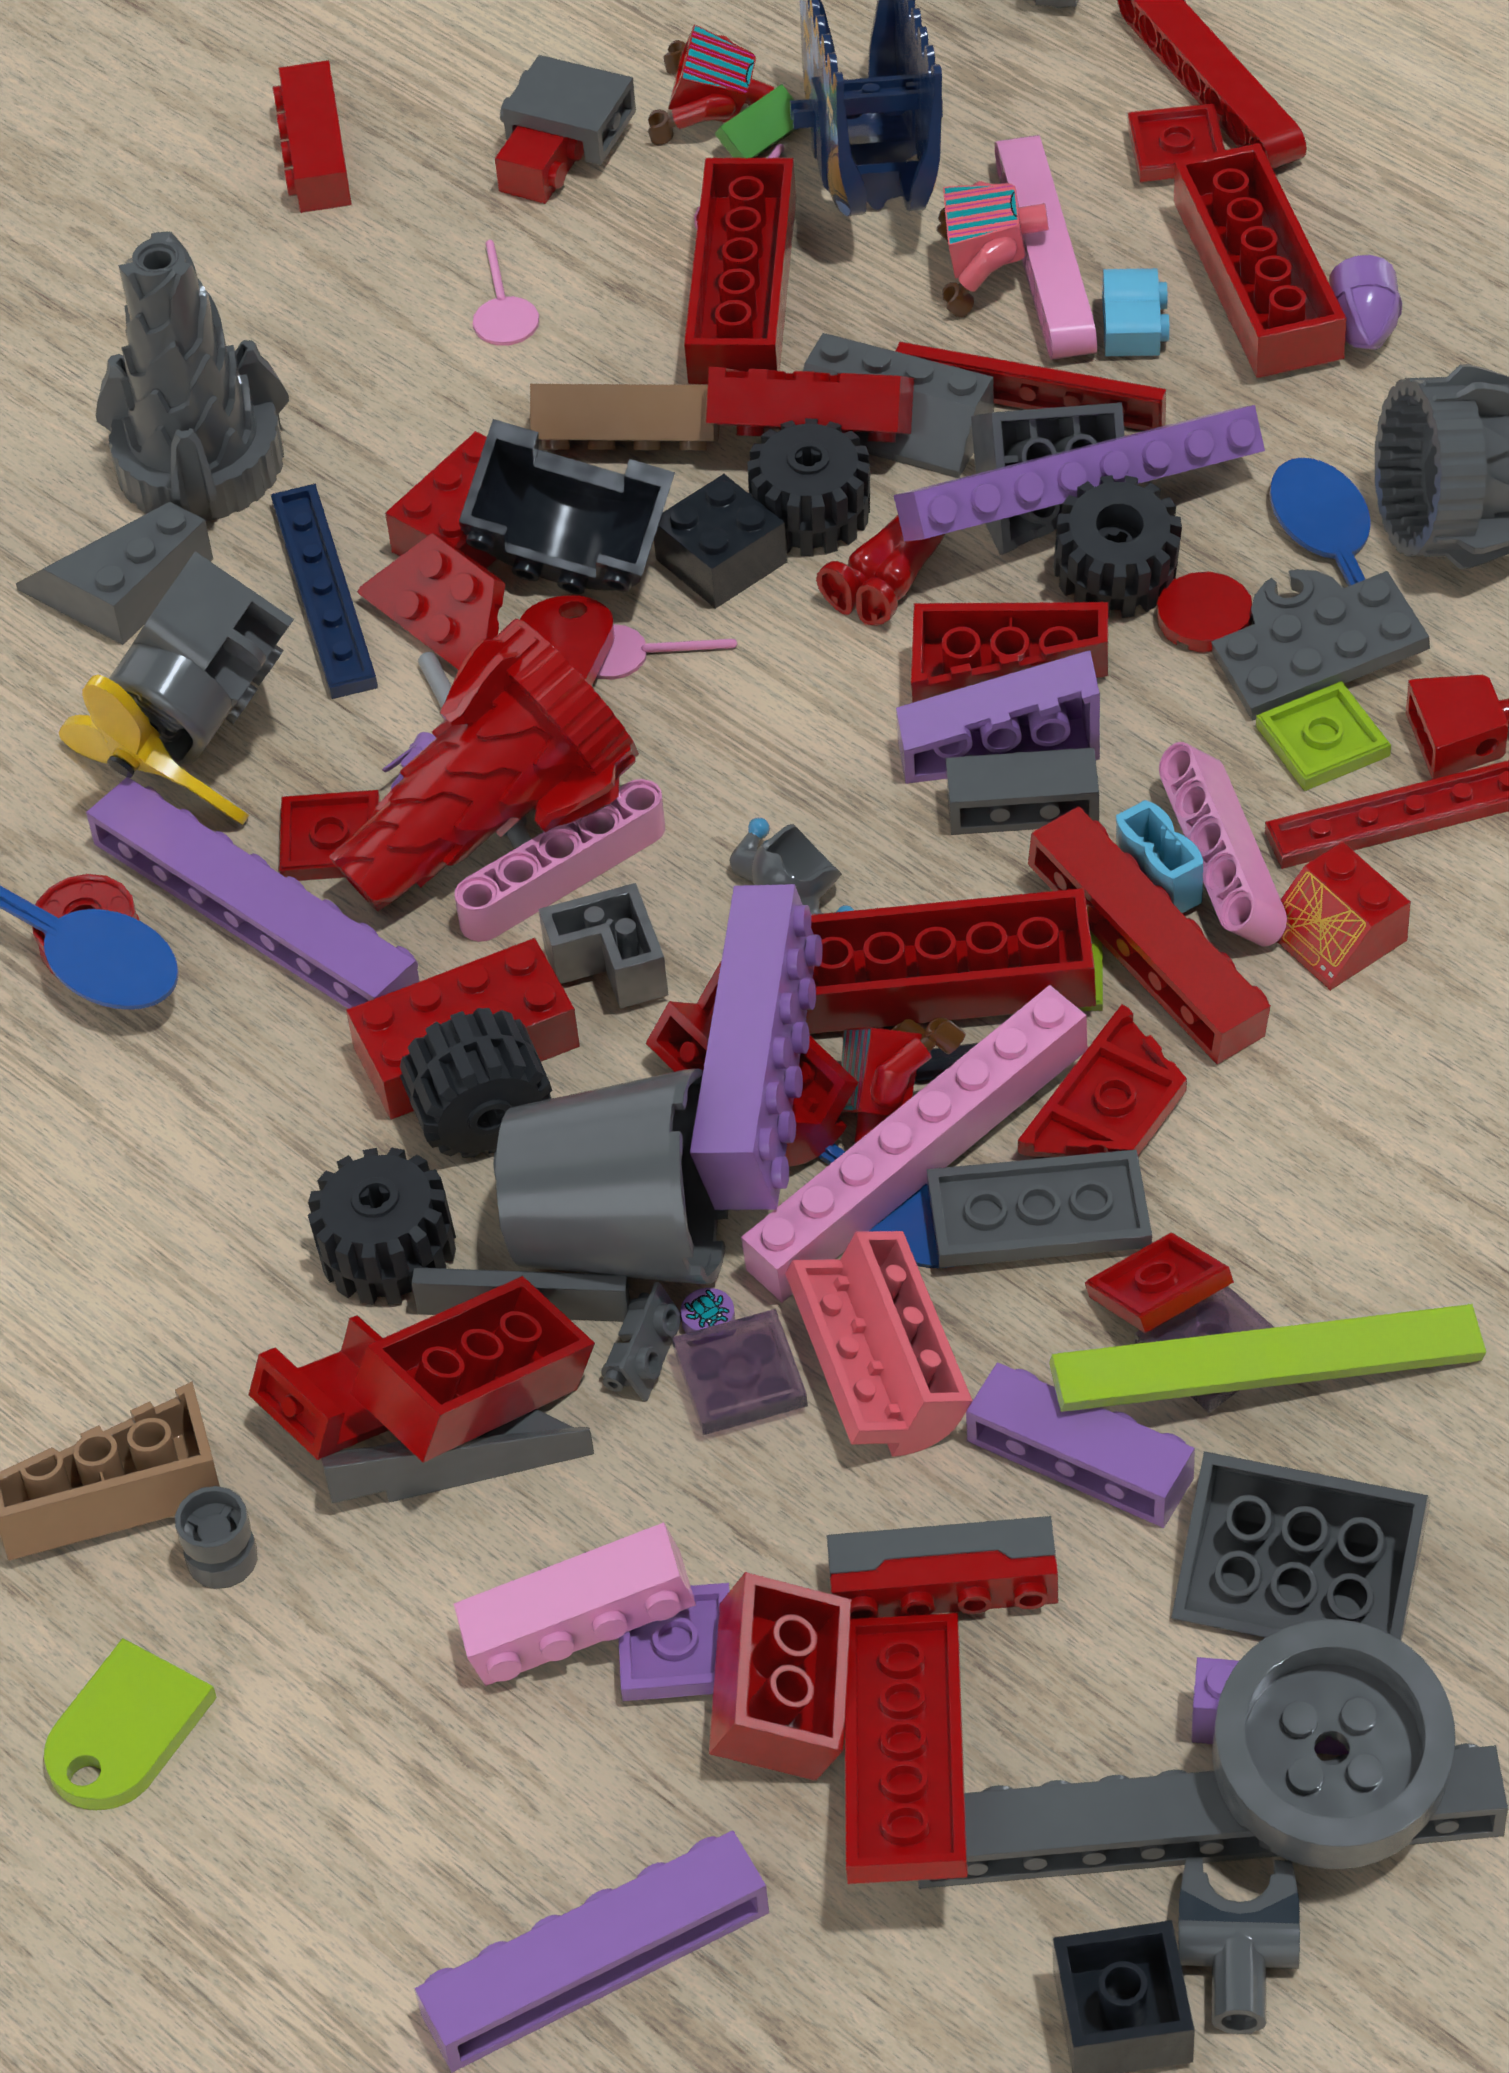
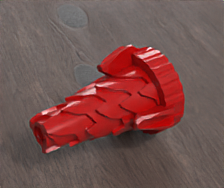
[329,618,639,912]

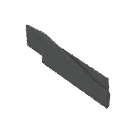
[322,1409,594,1504]

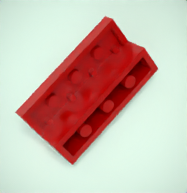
[645,961,859,1166]

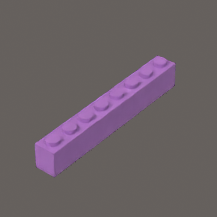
[894,405,1265,542]
[86,777,420,1009]

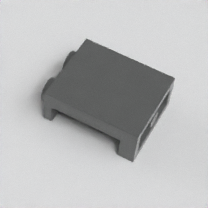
[500,55,636,165]

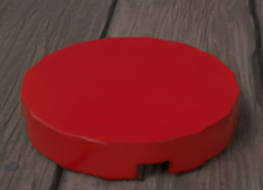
[1157,571,1252,652]

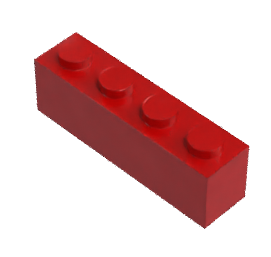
[273,60,352,213]

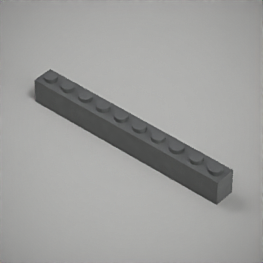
[918,1743,1508,1889]

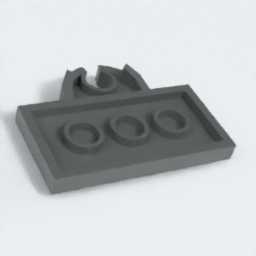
[1211,569,1430,721]

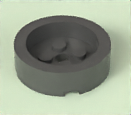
[1212,1619,1456,1869]

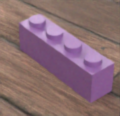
[966,1362,1195,1528]

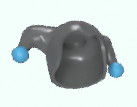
[729,818,854,915]

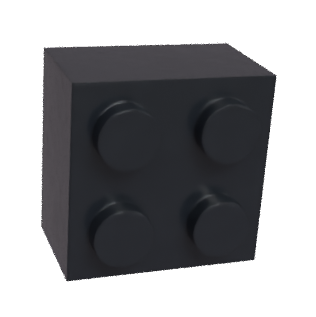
[654,474,788,609]
[1053,1920,1195,2073]

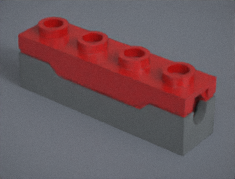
[827,1516,1058,1619]

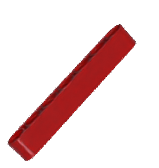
[1117,0,1307,170]

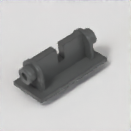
[601,1282,681,1401]

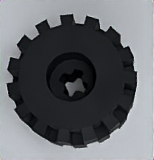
[747,419,870,556]
[1053,475,1182,618]
[400,1008,553,1158]
[308,1148,456,1305]

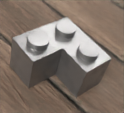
[538,883,669,1008]

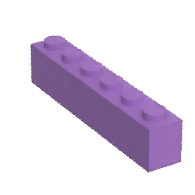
[414,1830,769,2073]

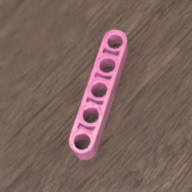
[1159,742,1287,947]
[455,779,665,942]

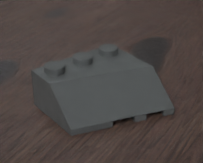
[971,403,1125,555]
[16,502,213,645]

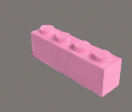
[454,1522,696,1686]

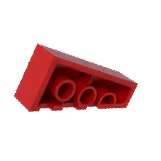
[706,367,914,443]
[911,602,1109,703]

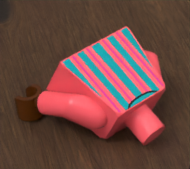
[936,181,1049,318]

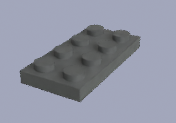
[927,1150,1152,1268]

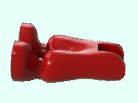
[816,515,945,626]

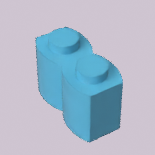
[1102,268,1169,356]
[1116,800,1203,913]

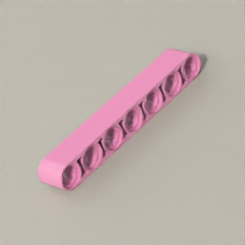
[994,135,1097,360]

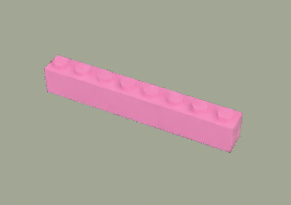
[741,985,1088,1302]

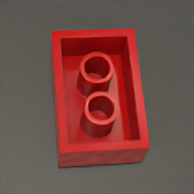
[385,431,496,569]
[709,1572,851,1781]

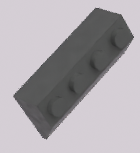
[803,333,994,478]

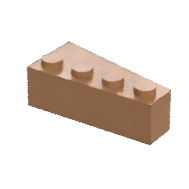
[0,1381,220,1561]

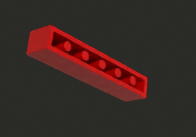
[1028,806,1271,1065]

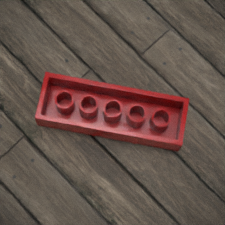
[1174,143,1347,378]
[684,158,796,384]
[806,888,1096,1034]

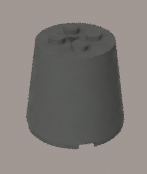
[493,1069,728,1284]

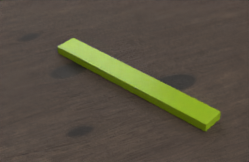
[1049,1304,1486,1412]

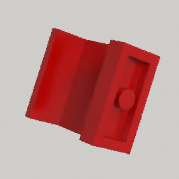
[248,1315,388,1460]

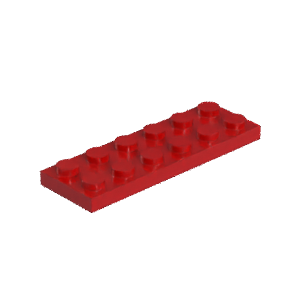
[845,1613,968,1884]

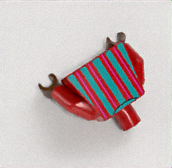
[648,25,774,145]
[841,1017,966,1144]

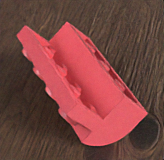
[785,1231,973,1457]

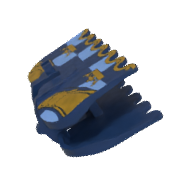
[790,0,943,216]

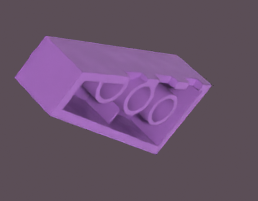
[896,650,1100,784]

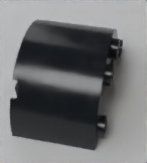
[459,419,675,594]

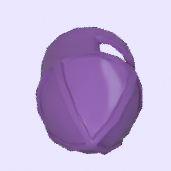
[1329,255,1402,350]

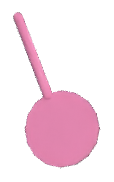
[473,240,539,346]
[596,625,737,680]

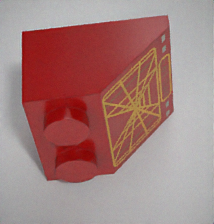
[1277,841,1411,991]

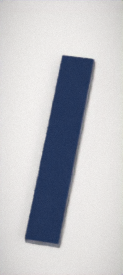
[271,484,378,699]

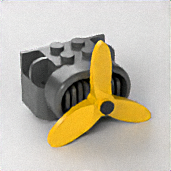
[59,551,294,825]

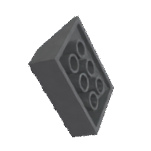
[1171,1451,1430,1641]

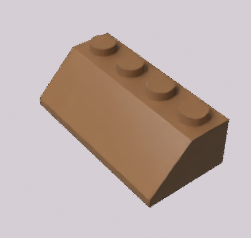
[530,384,720,451]

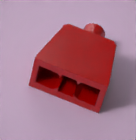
[1406,675,1509,779]

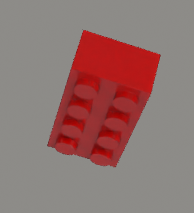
[346,938,580,1120]
[350,1276,595,1463]

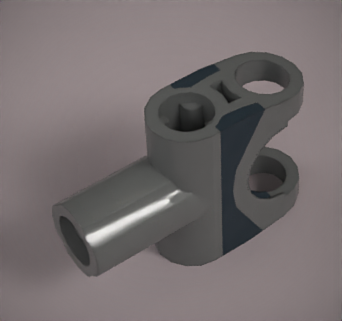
[1178,1858,1300,2035]

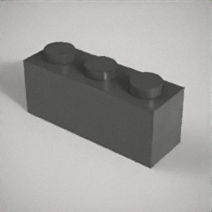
[946,748,1099,835]

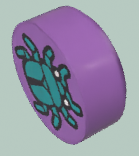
[681,1288,735,1343]

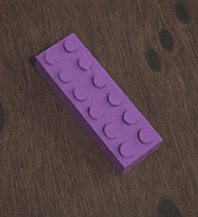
[690,884,823,1210]

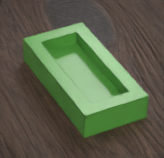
[715,84,797,158]

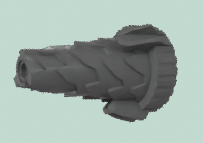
[95,231,289,521]
[1375,364,1509,569]

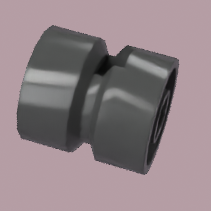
[175,1486,258,1589]

